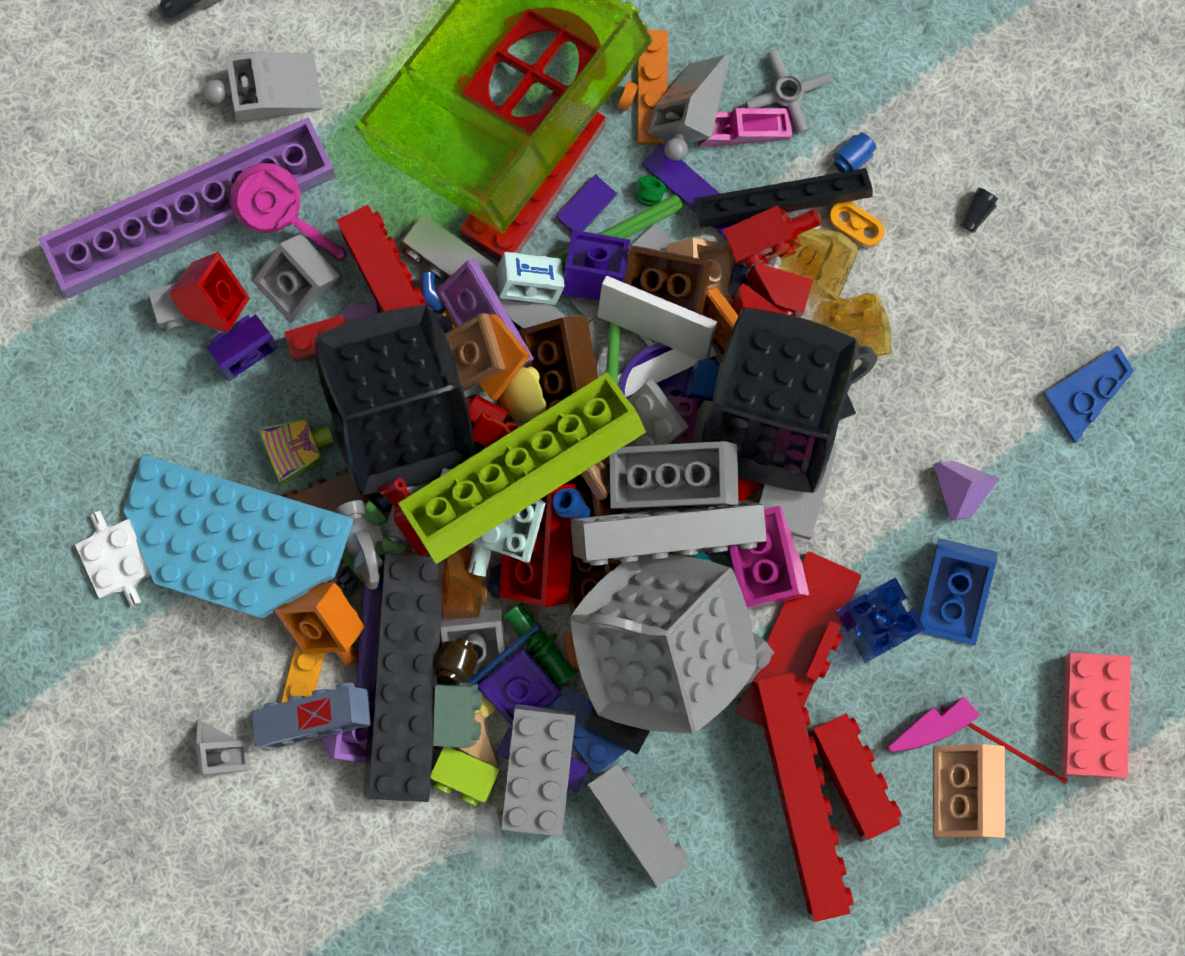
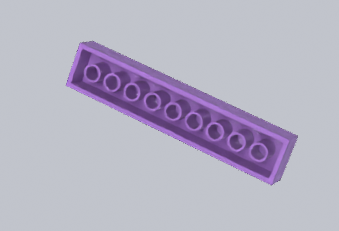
[38,117,336,299]

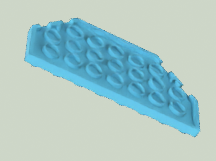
[123,454,354,618]

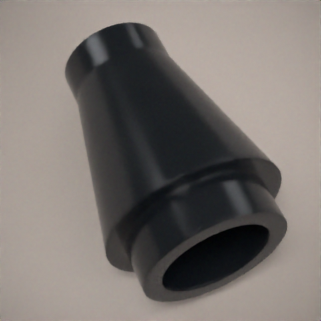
[960,187,998,233]

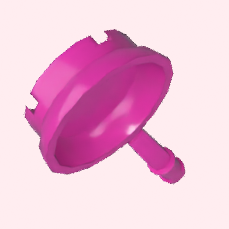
[230,163,346,260]

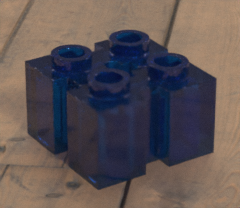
[836,577,926,664]

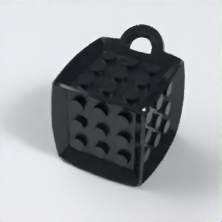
[314,304,474,495]
[701,307,878,493]

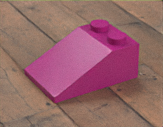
[729,506,809,609]

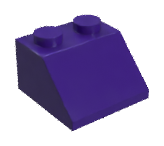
[561,230,631,301]
[207,314,278,381]

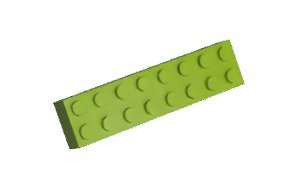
[398,372,646,564]

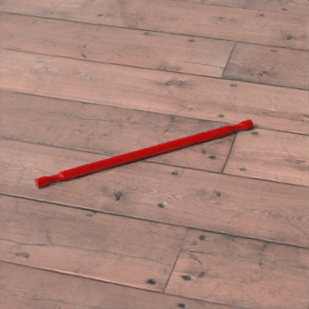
[940,706,1068,784]

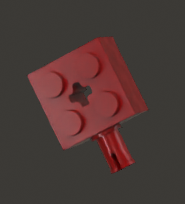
[723,206,822,269]

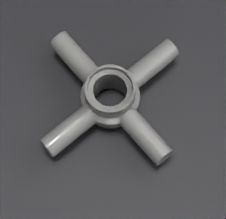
[745,50,831,134]

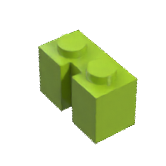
[431,746,500,806]

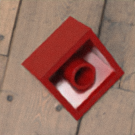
[169,252,250,332]

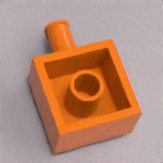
[274,582,365,667]

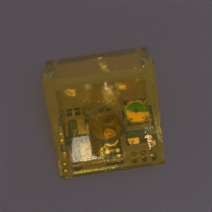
[779,228,860,300]

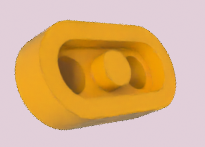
[830,201,885,248]

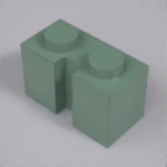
[433,681,482,748]

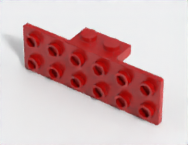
[736,551,861,726]

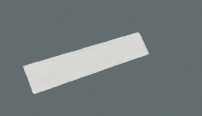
[618,346,716,397]

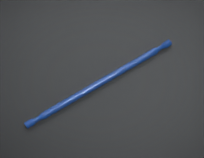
[467,624,540,683]

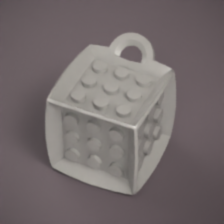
[570,554,757,734]

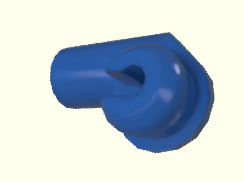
[420,272,446,313]

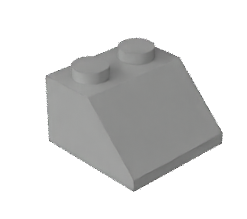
[253,233,340,323]
[441,609,506,682]

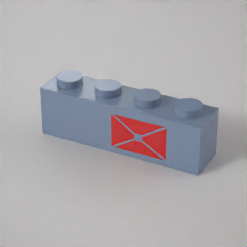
[252,683,370,750]

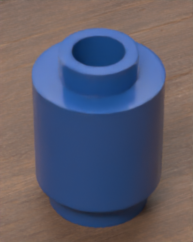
[833,132,876,172]

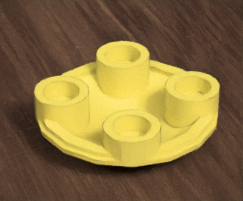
[498,367,546,422]

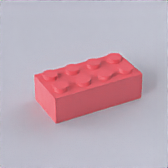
[1061,653,1131,779]

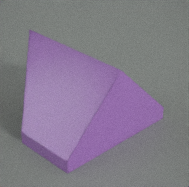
[934,461,1000,521]

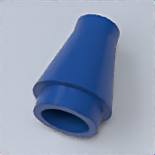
[553,488,590,519]

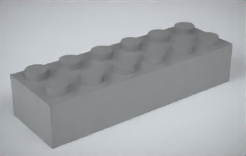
[570,500,766,565]

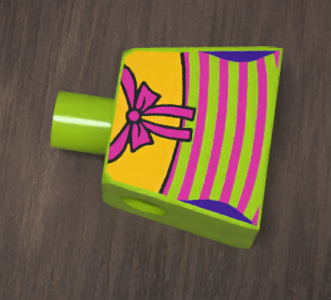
[259,419,334,486]

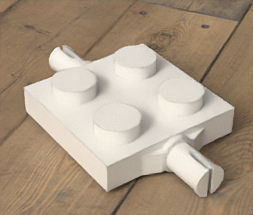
[75,511,151,608]

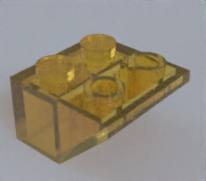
[821,293,892,356]

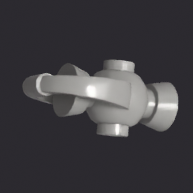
[336,500,383,589]

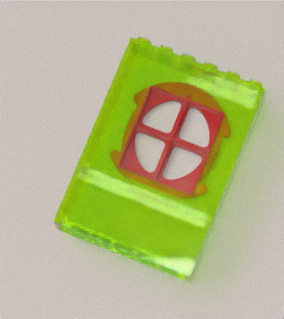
[354,0,653,234]

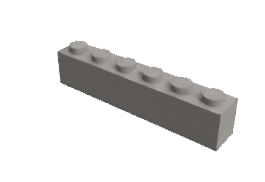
[402,214,566,330]

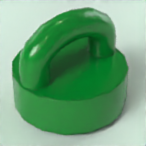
[634,176,666,207]

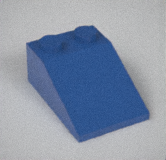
[917,538,997,646]

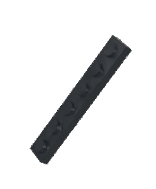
[694,168,873,228]

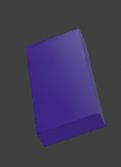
[556,174,617,232]

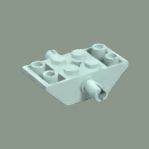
[441,468,546,576]

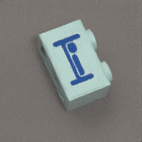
[496,252,564,305]

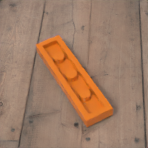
[638,30,668,145]

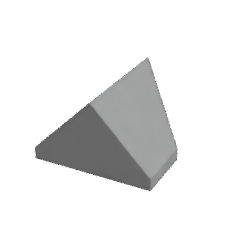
[196,719,251,777]

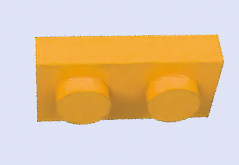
[281,644,326,703]

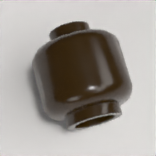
[434,638,479,685]

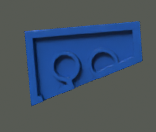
[1043,346,1134,443]

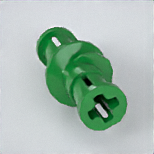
[502,602,578,687]

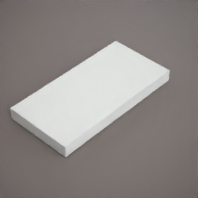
[597,276,717,360]

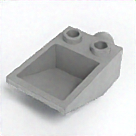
[204,52,323,123]
[648,54,730,161]
[758,447,837,540]

